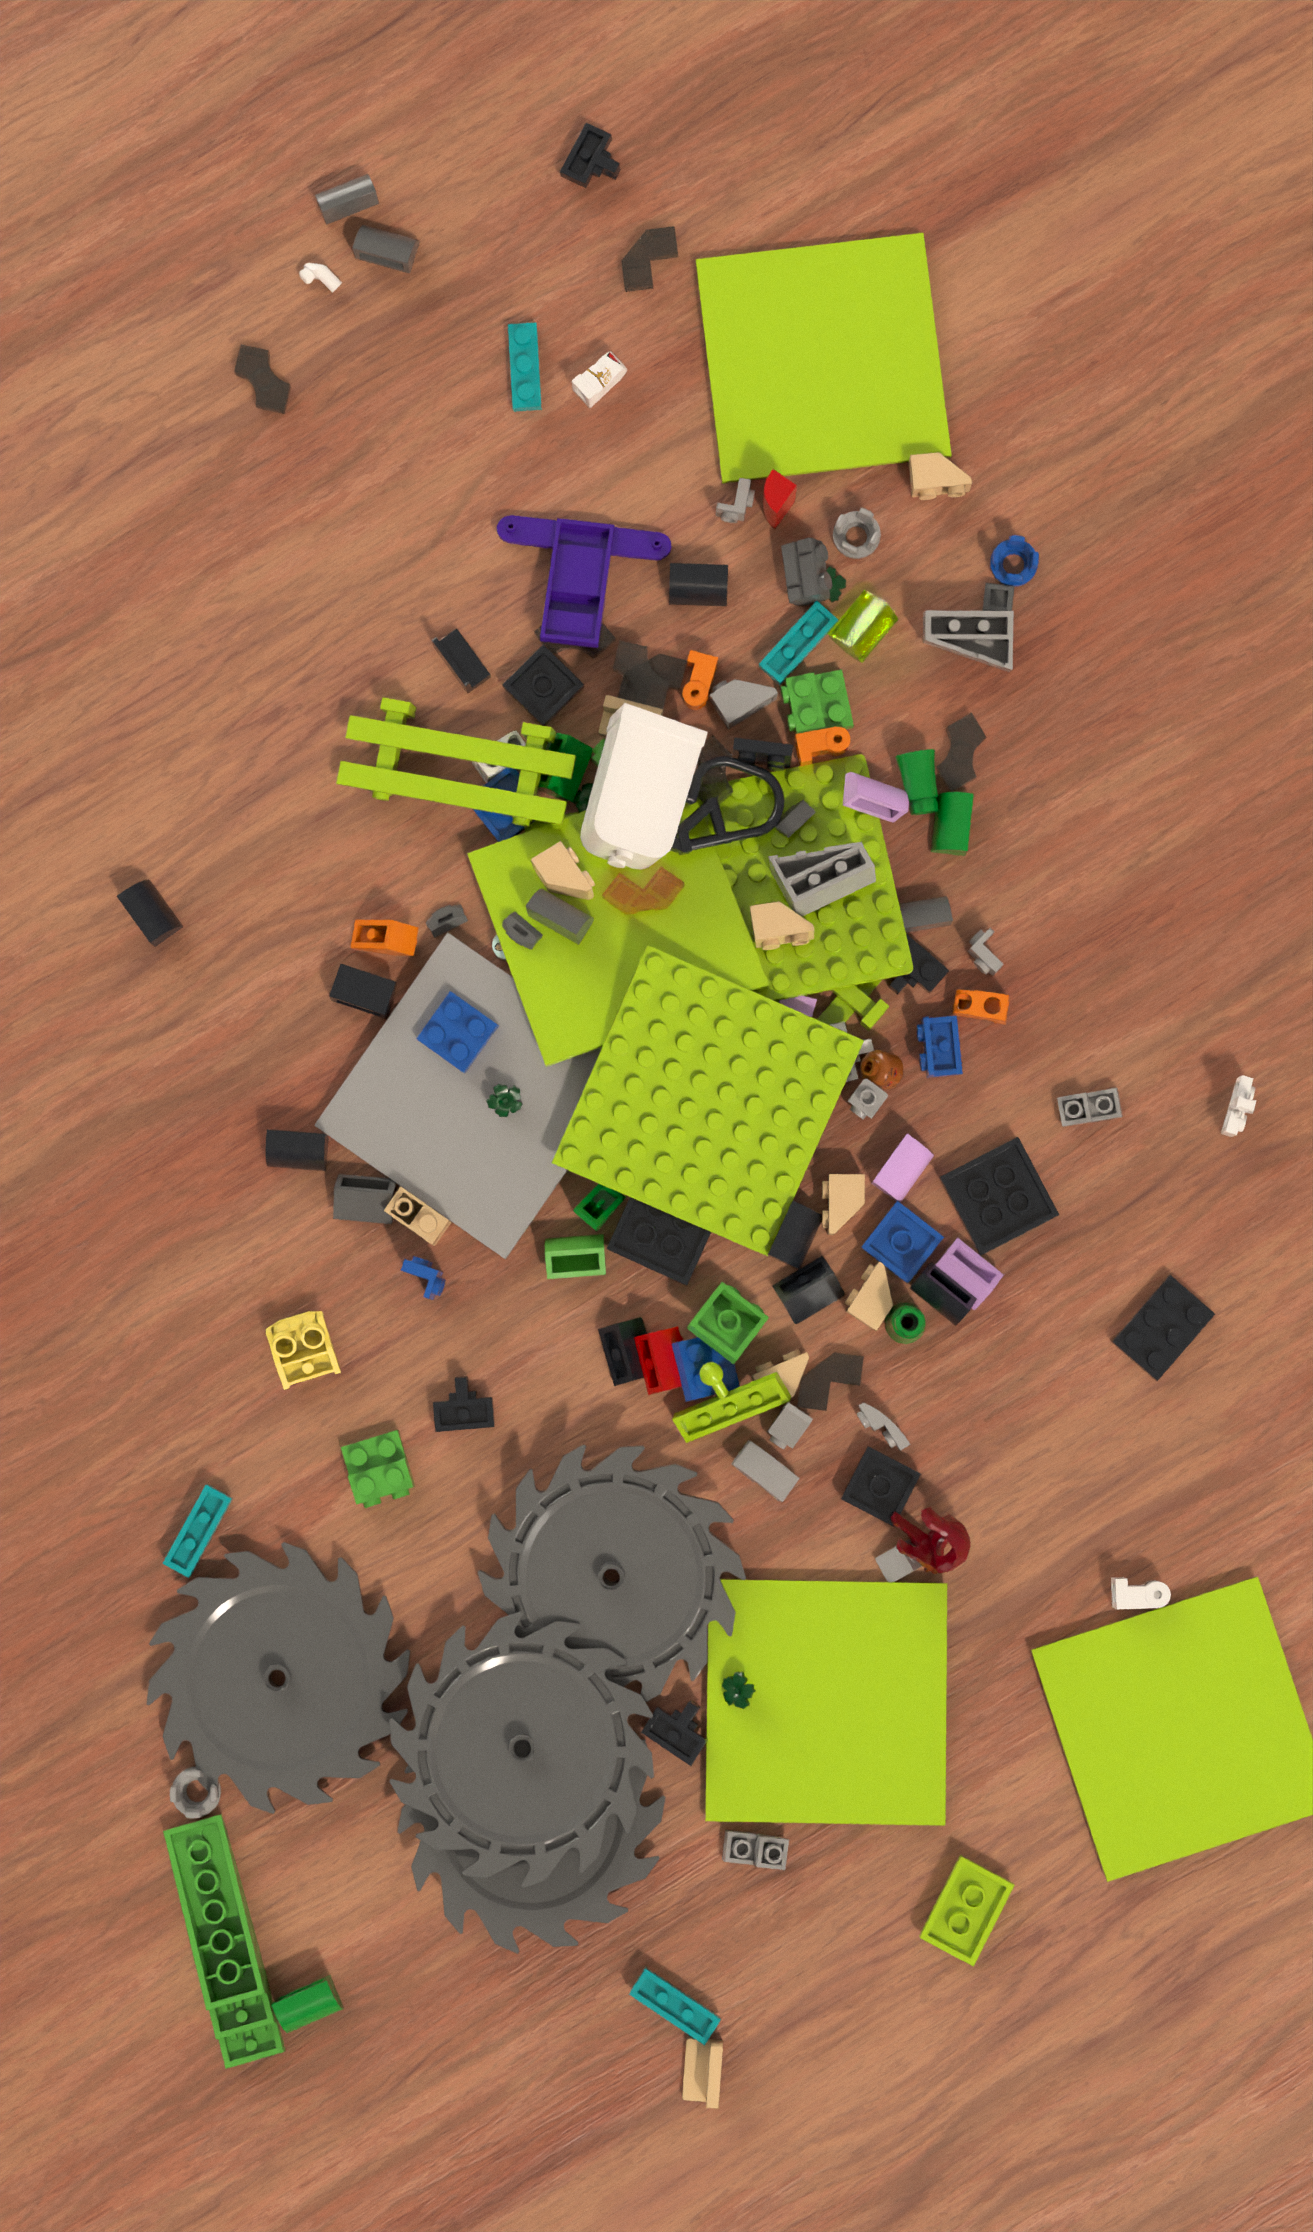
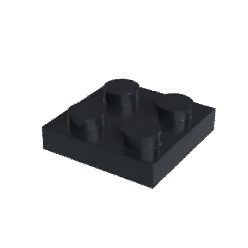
[502,644,585,726]
[733,738,793,771]
[841,1446,921,1527]

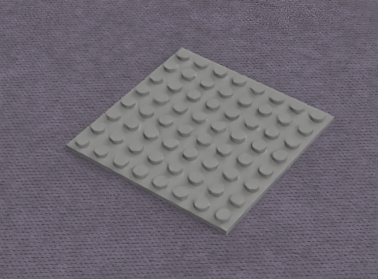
[314,932,602,1259]

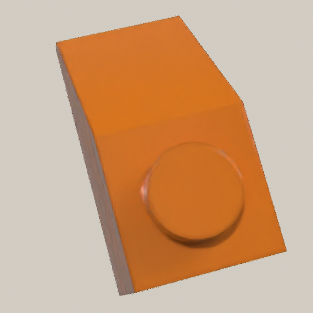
[350,920,419,956]

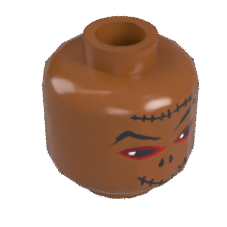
[860,1050,904,1090]

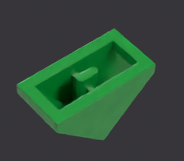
[573,1184,626,1232]

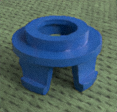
[990,535,1039,587]

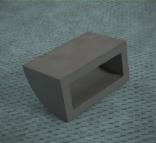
[315,174,379,225]
[352,225,420,274]
[526,889,594,945]
[899,896,953,933]
[333,1174,397,1224]

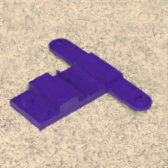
[497,515,672,648]

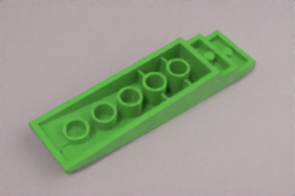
[163,1814,286,2069]

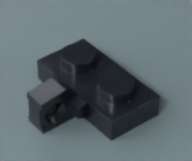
[560,123,621,188]
[889,934,949,995]
[433,1376,495,1432]
[641,1700,708,1766]

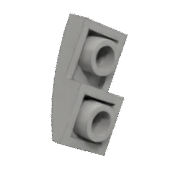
[1057,1088,1123,1127]
[857,1402,911,1451]
[731,1440,800,1502]
[722,1830,789,1870]

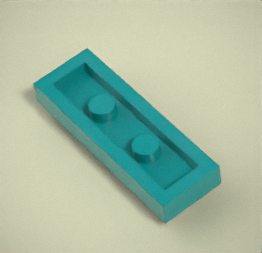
[508,322,542,412]
[758,601,838,686]
[162,1484,233,1578]
[629,1967,721,2045]

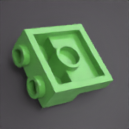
[781,669,854,734]
[687,1282,769,1364]
[341,1430,415,1508]

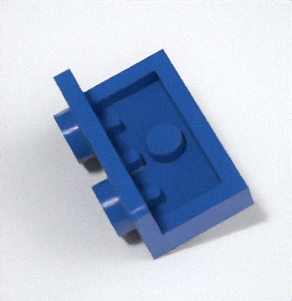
[916,1015,963,1078]
[401,1256,446,1300]

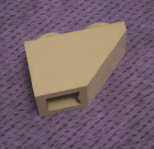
[908,452,972,500]
[531,841,595,900]
[750,901,814,950]
[822,1174,865,1235]
[384,1187,452,1246]
[845,1261,893,1331]
[752,1349,809,1398]

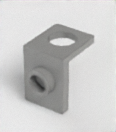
[875,1539,922,1582]

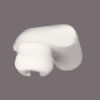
[299,263,342,293]

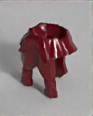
[891,1506,971,1574]

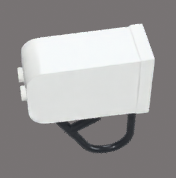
[580,703,785,870]

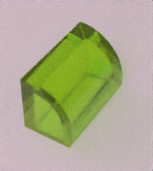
[828,590,899,663]

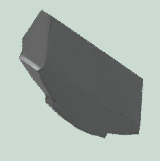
[776,799,816,838]
[426,905,468,938]
[502,911,543,950]

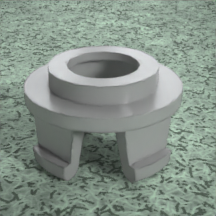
[833,508,881,559]
[169,1767,221,1818]

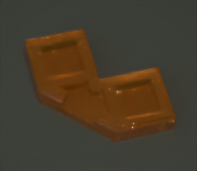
[602,867,685,915]

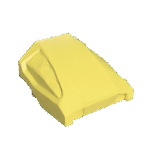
[266,1311,341,1390]

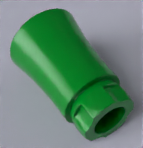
[895,749,938,816]
[885,1303,926,1344]

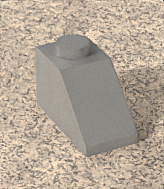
[710,679,778,730]
[767,1402,813,1450]

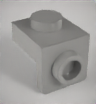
[716,478,755,523]
[968,928,1004,976]
[848,1079,888,1120]

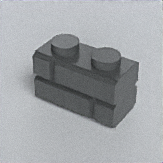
[781,538,832,606]

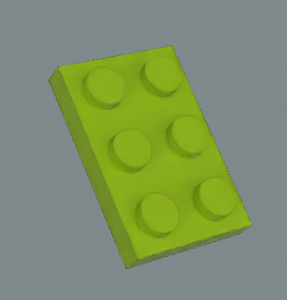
[919,1855,1015,1967]

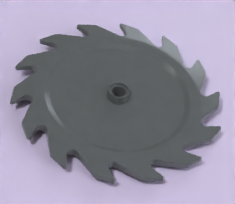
[478,1444,746,1702]
[146,1542,410,1814]
[389,1611,654,1888]
[397,1739,666,1954]

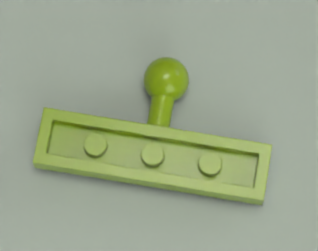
[672,1362,791,1443]

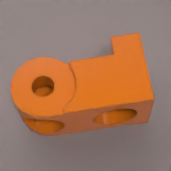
[682,650,718,710]
[794,727,850,766]
[952,989,1010,1025]

